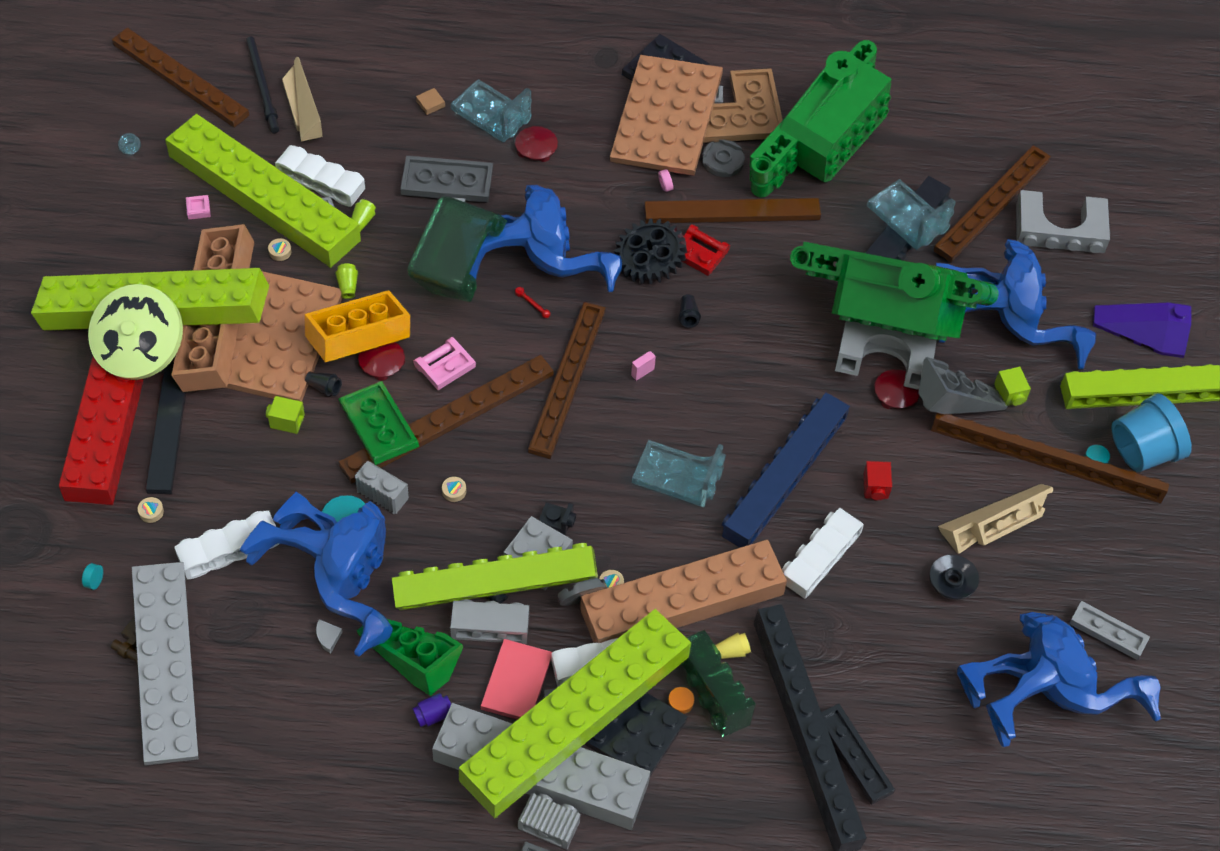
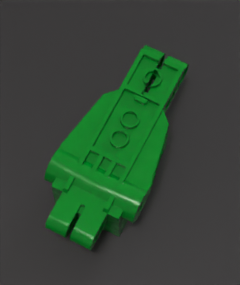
[749,40,892,197]
[790,242,999,341]

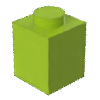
[994,367,1031,406]
[266,396,305,434]

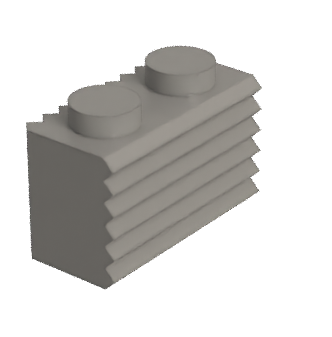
[355,461,409,514]
[518,793,580,850]

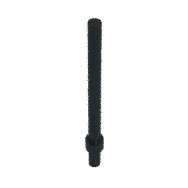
[246,36,279,133]

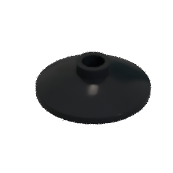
[929,555,979,600]

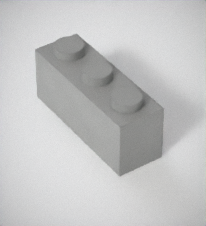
[451,599,529,644]

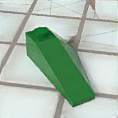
[356,619,463,696]

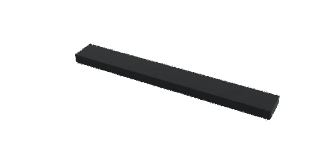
[146,355,186,494]

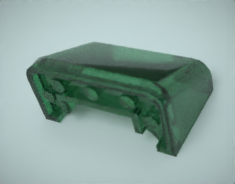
[408,196,507,302]

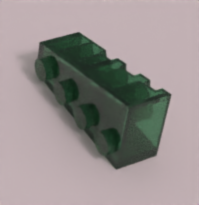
[679,630,756,737]

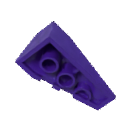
[1093,302,1191,358]

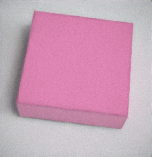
[186,195,211,220]
[631,351,656,381]

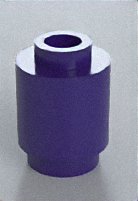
[412,693,451,727]

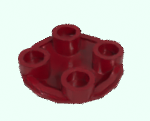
[515,126,558,162]
[358,342,405,381]
[875,369,920,409]

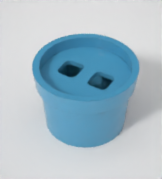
[1111,393,1191,472]

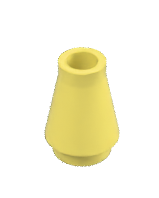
[712,633,751,660]

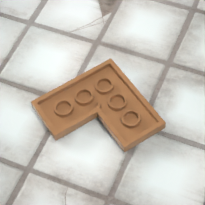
[704,68,783,143]

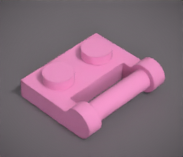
[413,337,476,390]

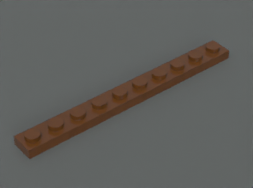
[339,355,554,484]
[931,413,1169,503]

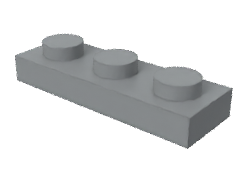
[1069,601,1150,660]

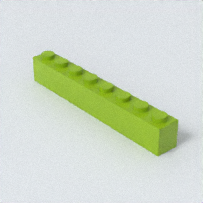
[1060,364,1220,409]
[392,543,598,610]

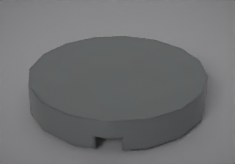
[702,139,745,177]
[557,578,607,606]

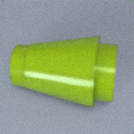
[351,199,376,232]
[335,263,358,299]

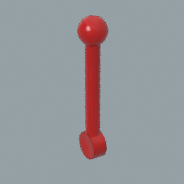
[515,287,550,318]

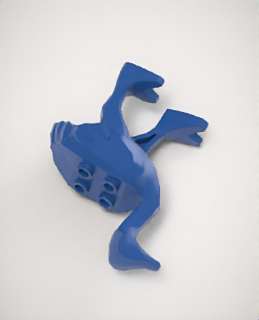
[461,185,622,292]
[935,239,1096,370]
[240,492,393,657]
[957,612,1161,747]

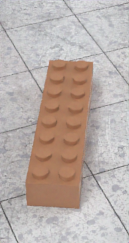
[172,224,254,392]
[580,540,787,643]

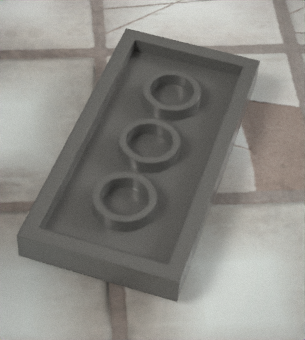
[400,156,493,202]

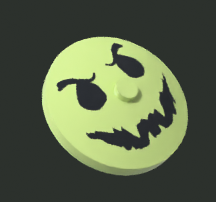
[88,284,183,380]

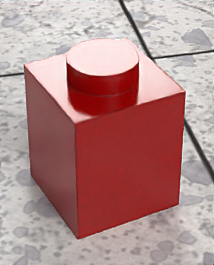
[863,461,892,500]

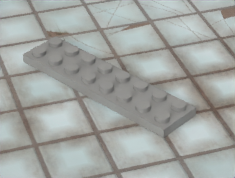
[132,562,199,765]

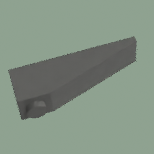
[919,357,1007,414]

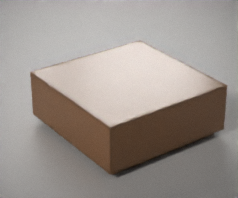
[416,88,445,115]

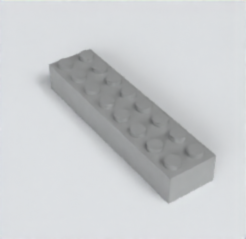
[432,703,650,830]

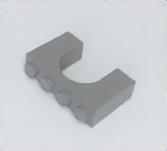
[1016,190,1110,253]
[835,321,937,389]

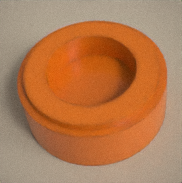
[668,687,694,714]

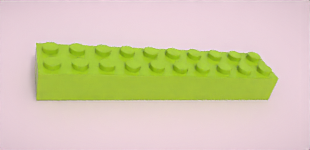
[165,114,361,268]
[31,268,269,330]
[459,609,691,819]

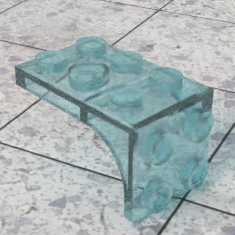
[451,79,532,142]
[867,179,956,250]
[632,440,726,507]

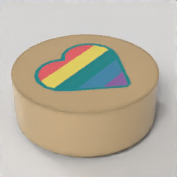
[268,238,292,261]
[442,477,466,502]
[138,497,164,523]
[599,570,624,588]

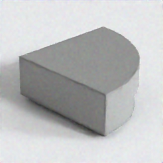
[316,619,343,653]

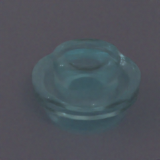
[118,133,141,154]

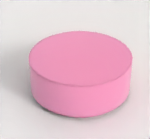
[658,169,673,192]

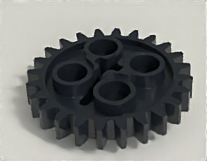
[614,218,687,284]

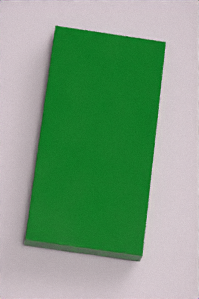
[339,381,419,465]

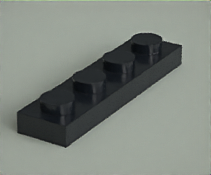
[821,704,895,805]

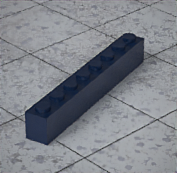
[721,392,850,548]

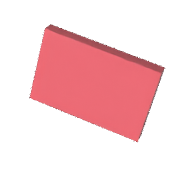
[481,639,552,720]

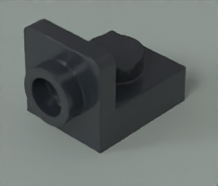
[539,502,577,535]

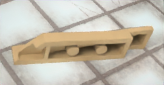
[282,57,323,141]
[938,484,1053,553]

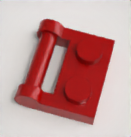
[682,224,730,276]

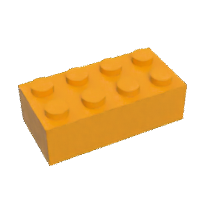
[305,290,410,362]

